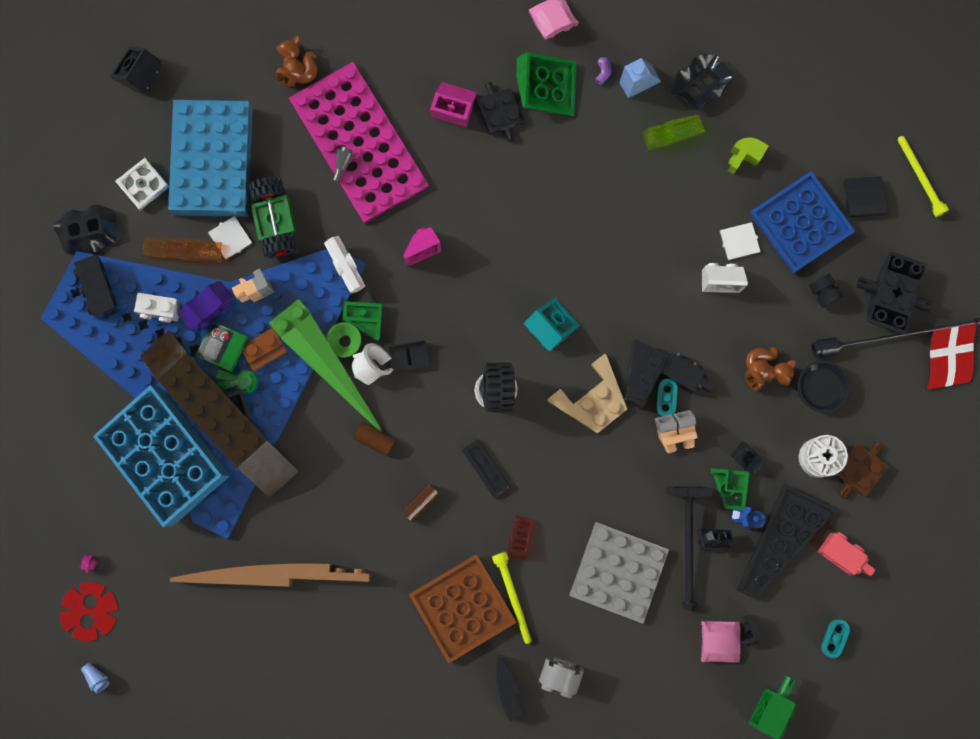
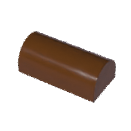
[353,422,396,457]
[402,484,440,522]

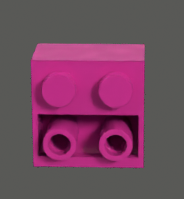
[430,82,477,127]

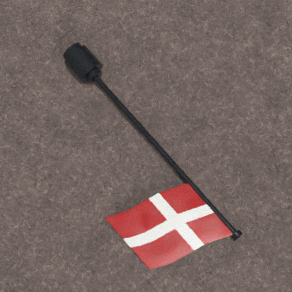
[811,318,980,390]

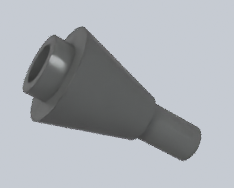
[333,147,355,182]

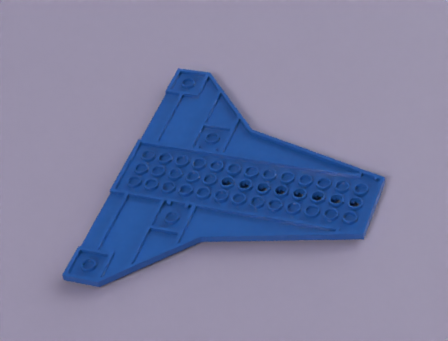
[41,249,366,539]

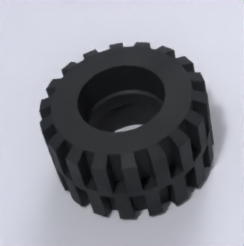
[483,363,515,412]

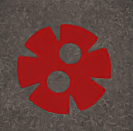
[59,582,118,641]

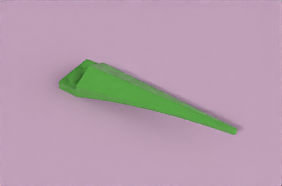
[269,299,381,431]

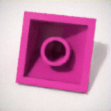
[404,227,441,267]

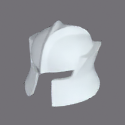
[352,343,393,385]

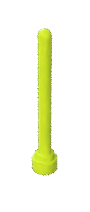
[898,136,949,217]
[492,552,532,644]

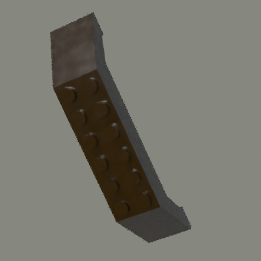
[140,330,299,498]

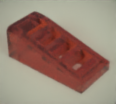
[507,516,535,561]

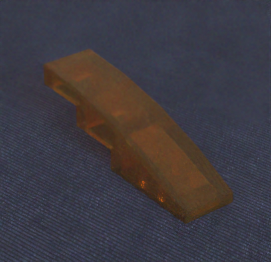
[142,237,222,262]

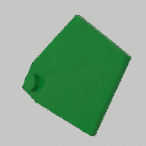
[516,52,576,117]

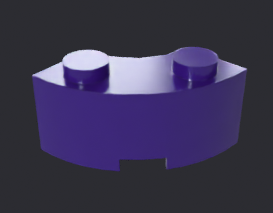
[178,281,235,332]

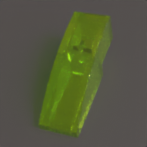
[642,114,705,151]

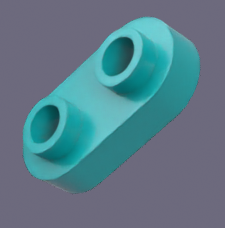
[656,379,678,417]
[821,619,850,658]

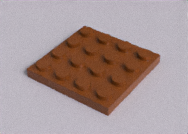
[409,554,516,664]

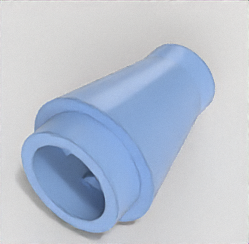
[81,662,109,693]

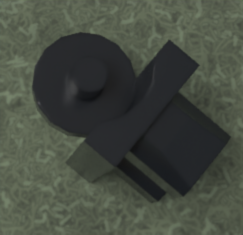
[697,529,734,551]

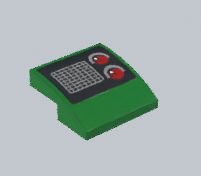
[196,322,249,372]

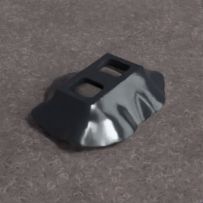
[672,53,732,110]
[53,205,117,254]

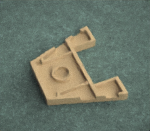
[547,354,627,434]

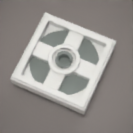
[115,158,169,211]

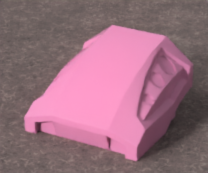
[529,0,579,40]
[701,621,740,662]

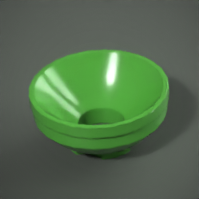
[326,323,361,358]

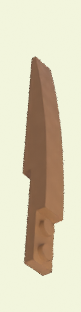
[170,564,371,587]

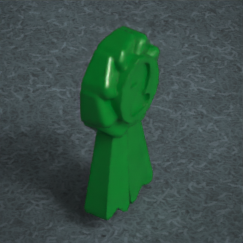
[215,369,259,394]

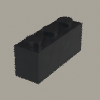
[73,254,120,319]

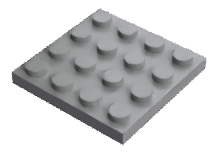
[569,522,669,623]

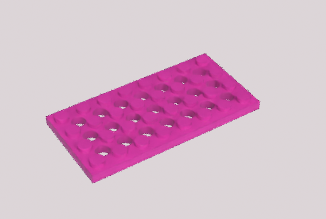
[289,62,429,224]

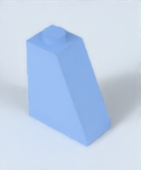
[620,58,661,99]

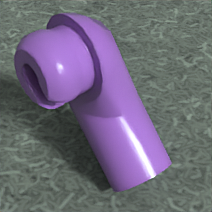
[595,57,612,85]

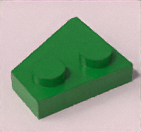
[343,301,383,341]

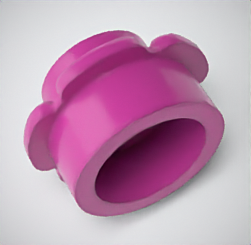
[81,554,97,573]

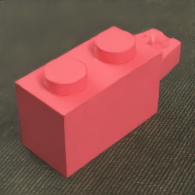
[818,532,875,576]

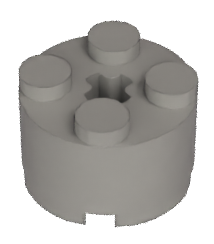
[539,657,584,698]

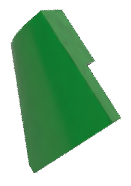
[711,468,750,510]

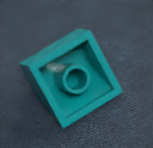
[524,298,580,352]

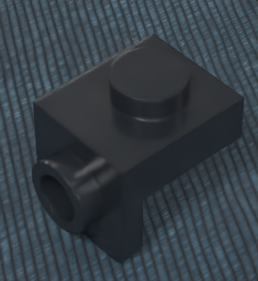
[730,441,766,474]

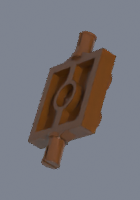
[835,442,889,499]

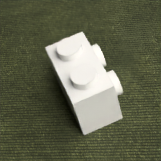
[134,293,181,323]

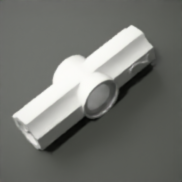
[324,236,366,294]

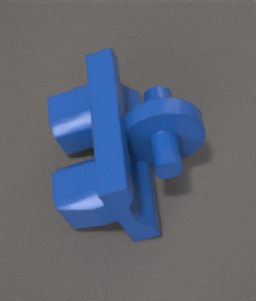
[732,506,766,530]

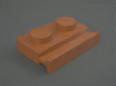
[242,328,288,372]

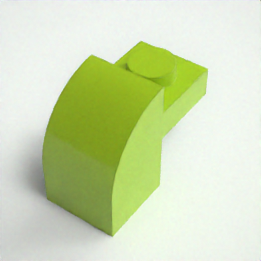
[727,137,769,174]

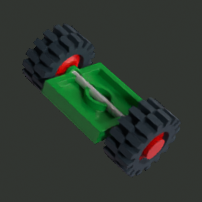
[248,177,298,259]

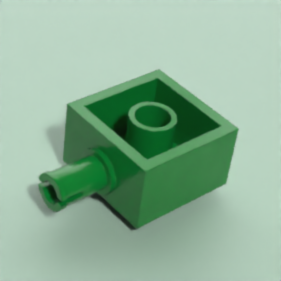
[748,676,797,739]

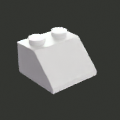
[702,263,748,293]

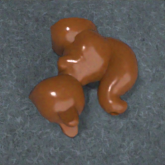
[275,36,318,87]
[745,347,796,392]

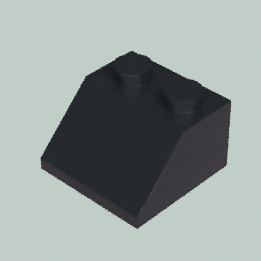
[110,46,162,93]

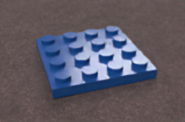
[749,171,855,274]

